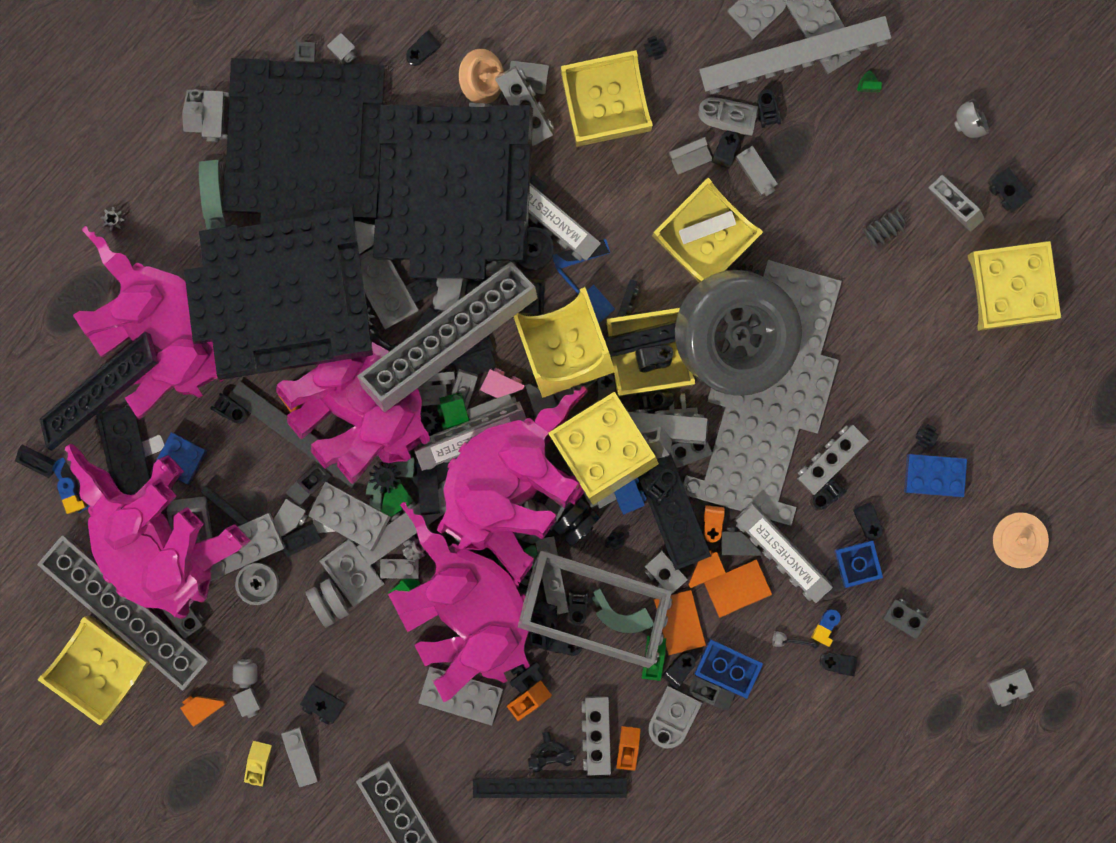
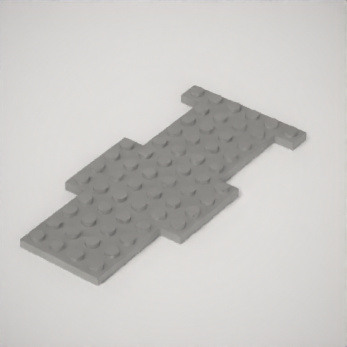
[683,260,842,526]

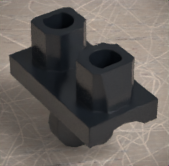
[509,661,544,694]

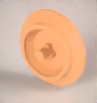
[459,49,504,104]
[993,513,1049,568]

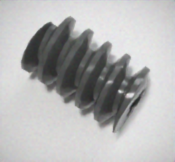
[863,209,906,248]

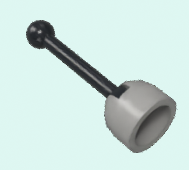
[772,631,819,648]

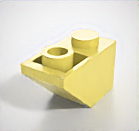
[244,741,272,787]

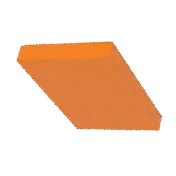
[704,559,772,618]
[654,590,706,655]

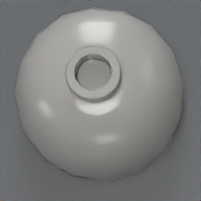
[954,98,989,138]

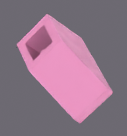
[480,368,525,398]

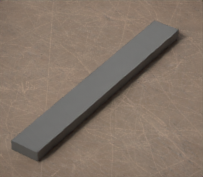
[228,381,357,487]

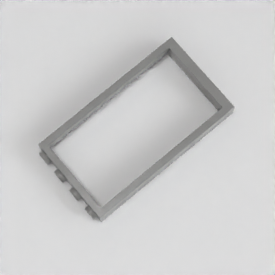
[517,551,672,668]

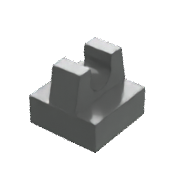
[295,42,316,63]

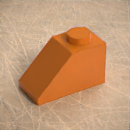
[688,550,726,588]
[507,680,552,721]
[180,695,227,727]
[616,726,641,771]

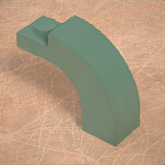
[199,160,226,230]
[366,458,415,511]
[592,588,654,633]

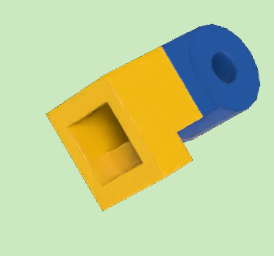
[57,477,87,514]
[811,609,841,647]

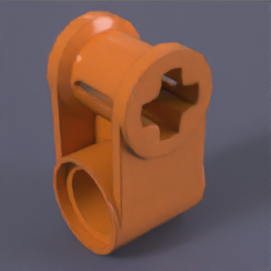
[703,506,725,543]

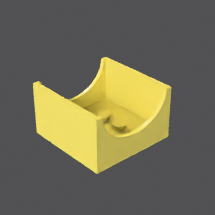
[561,50,653,147]
[652,178,763,283]
[968,241,1061,331]
[513,287,615,398]
[606,308,695,397]
[548,392,659,505]
[38,615,150,726]

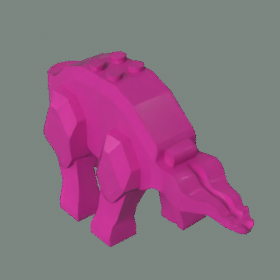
[73,226,223,419]
[276,342,430,484]
[437,386,588,583]
[65,444,251,619]
[388,502,530,702]

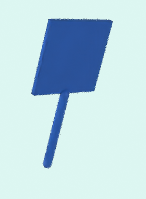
[557,268,615,324]

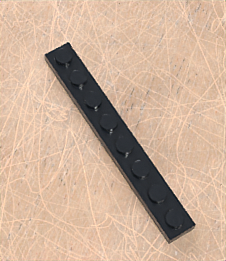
[473,778,627,798]

